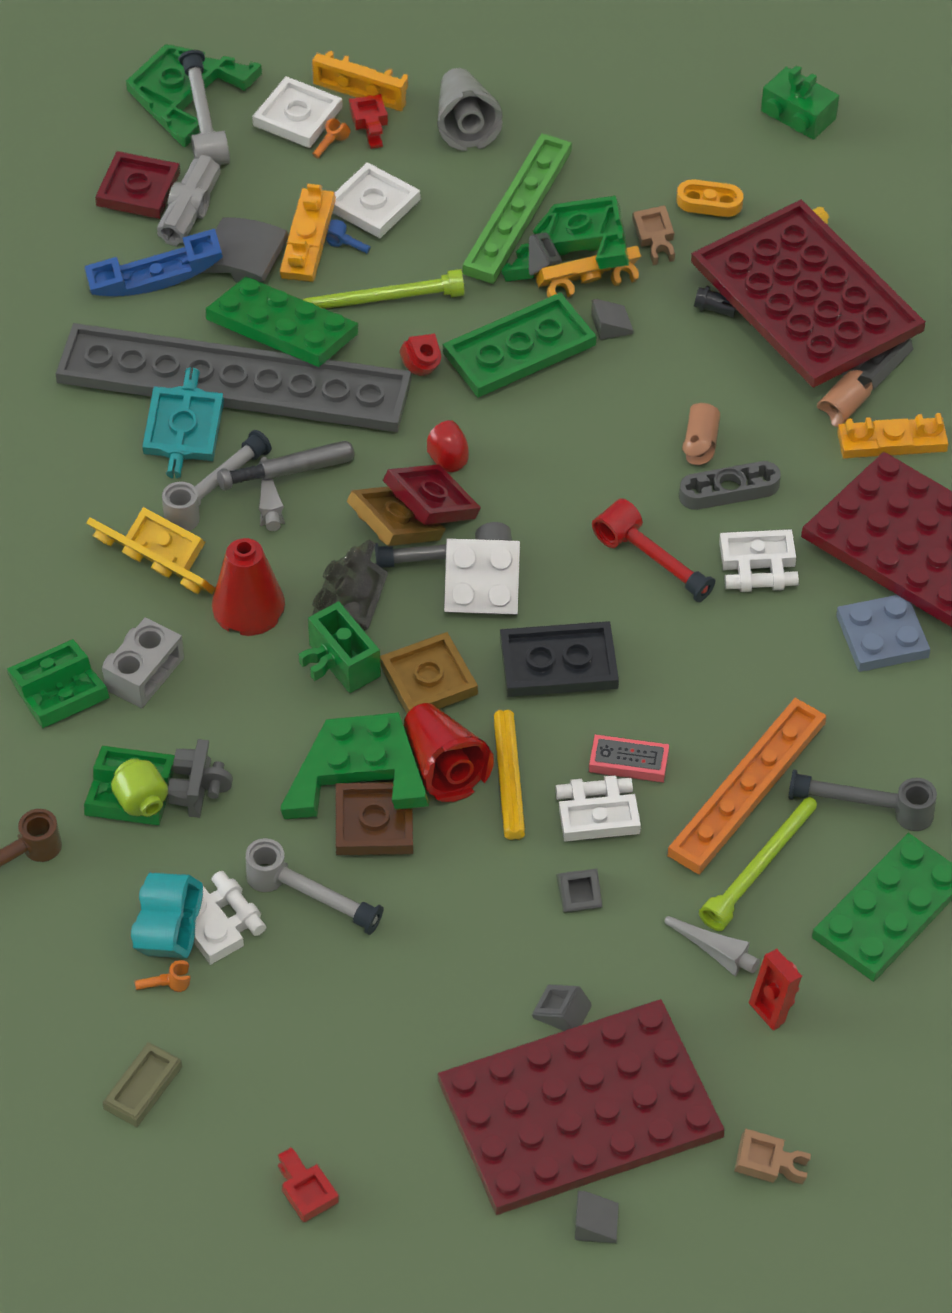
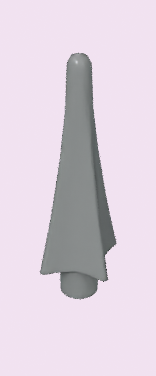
[259,457,285,531]
[664,916,760,976]

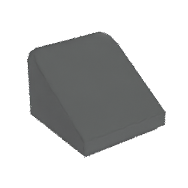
[529,232,562,276]
[591,299,633,340]
[556,868,602,912]
[532,984,591,1031]
[575,1191,619,1243]

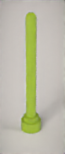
[303,269,465,309]
[699,797,817,931]

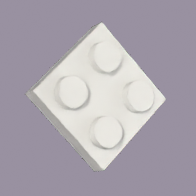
[253,77,343,148]
[332,162,420,238]
[444,539,520,615]

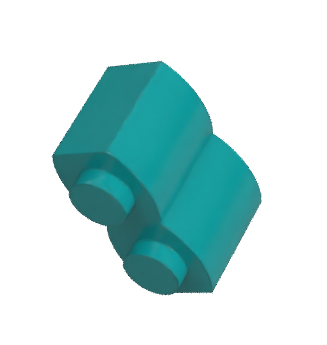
[131,873,203,959]

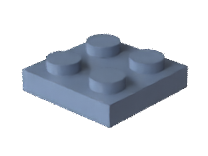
[836,595,930,672]

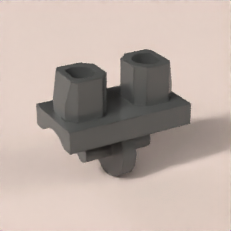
[168,739,233,818]

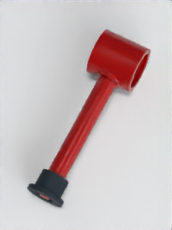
[592,498,716,602]

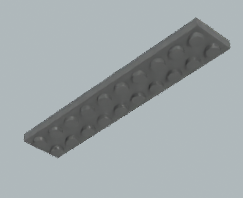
[56,323,411,432]

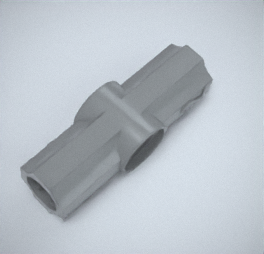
[157,155,221,246]

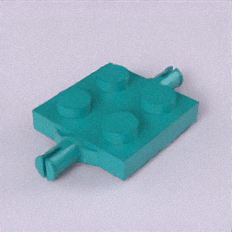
[142,368,224,479]

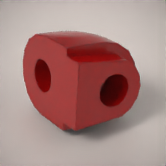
[399,333,441,376]
[427,420,469,472]

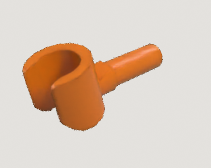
[312,118,350,158]
[135,960,191,992]

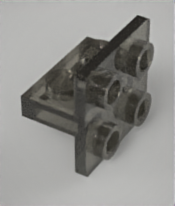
[312,539,388,631]

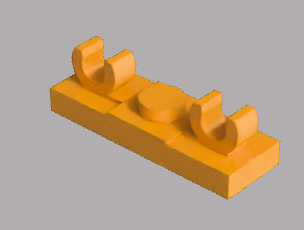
[312,51,408,112]
[280,184,336,282]
[535,245,641,298]
[837,413,948,459]

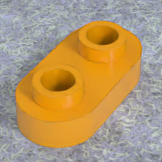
[676,179,744,217]

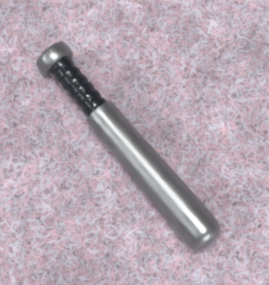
[217,441,354,490]

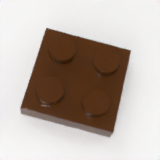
[336,782,413,855]

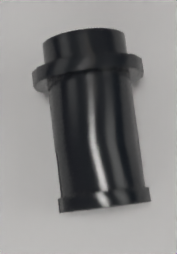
[694,286,736,318]

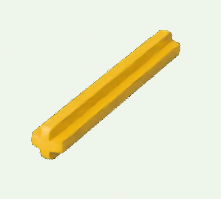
[494,709,525,840]

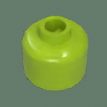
[111,759,168,816]

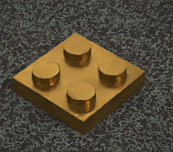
[346,487,445,546]
[380,632,478,713]

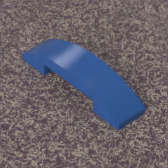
[84,228,223,296]

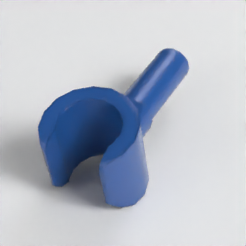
[326,219,371,254]

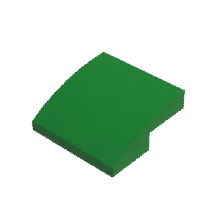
[7,639,110,728]
[84,745,175,825]

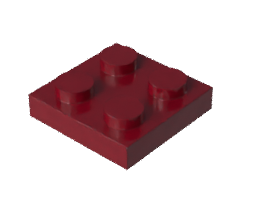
[95,151,180,219]
[382,464,481,525]

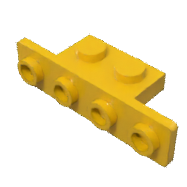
[86,507,215,595]

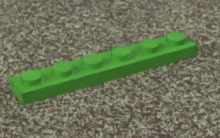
[462,133,572,284]

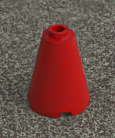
[212,538,285,636]
[404,703,494,802]

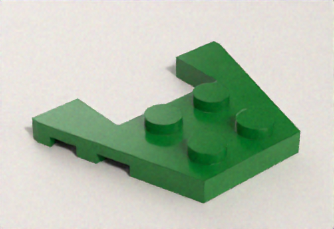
[126,44,262,147]
[501,195,629,282]
[280,712,429,819]

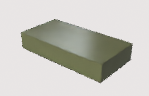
[103,1042,182,1127]

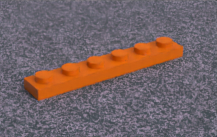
[667,697,827,875]

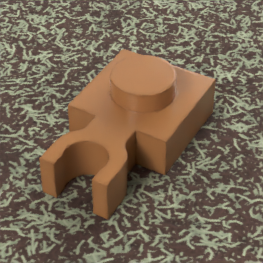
[632,205,675,265]
[734,1129,811,1184]

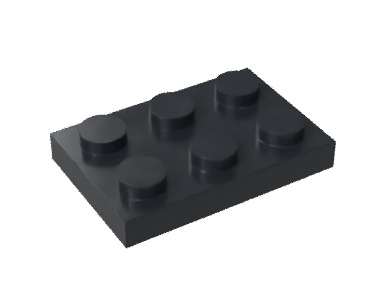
[500,621,619,697]

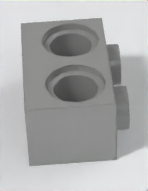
[102,617,184,708]

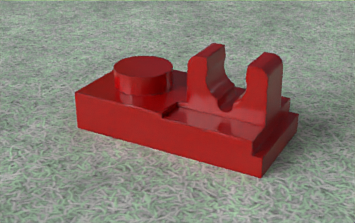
[749,949,802,1031]

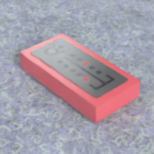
[589,735,669,783]

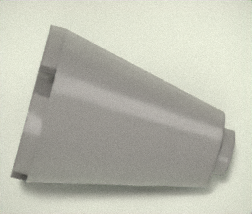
[438,68,503,151]

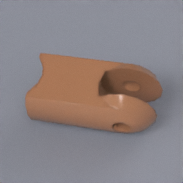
[817,370,873,427]
[682,403,720,466]

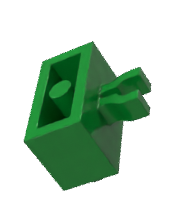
[761,65,839,140]
[298,601,381,693]

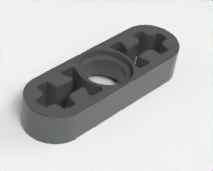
[679,461,781,510]

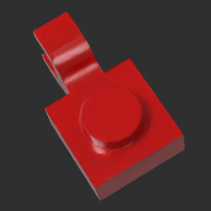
[349,94,388,149]
[277,1147,339,1223]

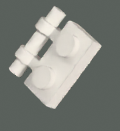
[719,529,799,592]
[555,775,641,842]
[194,871,266,965]

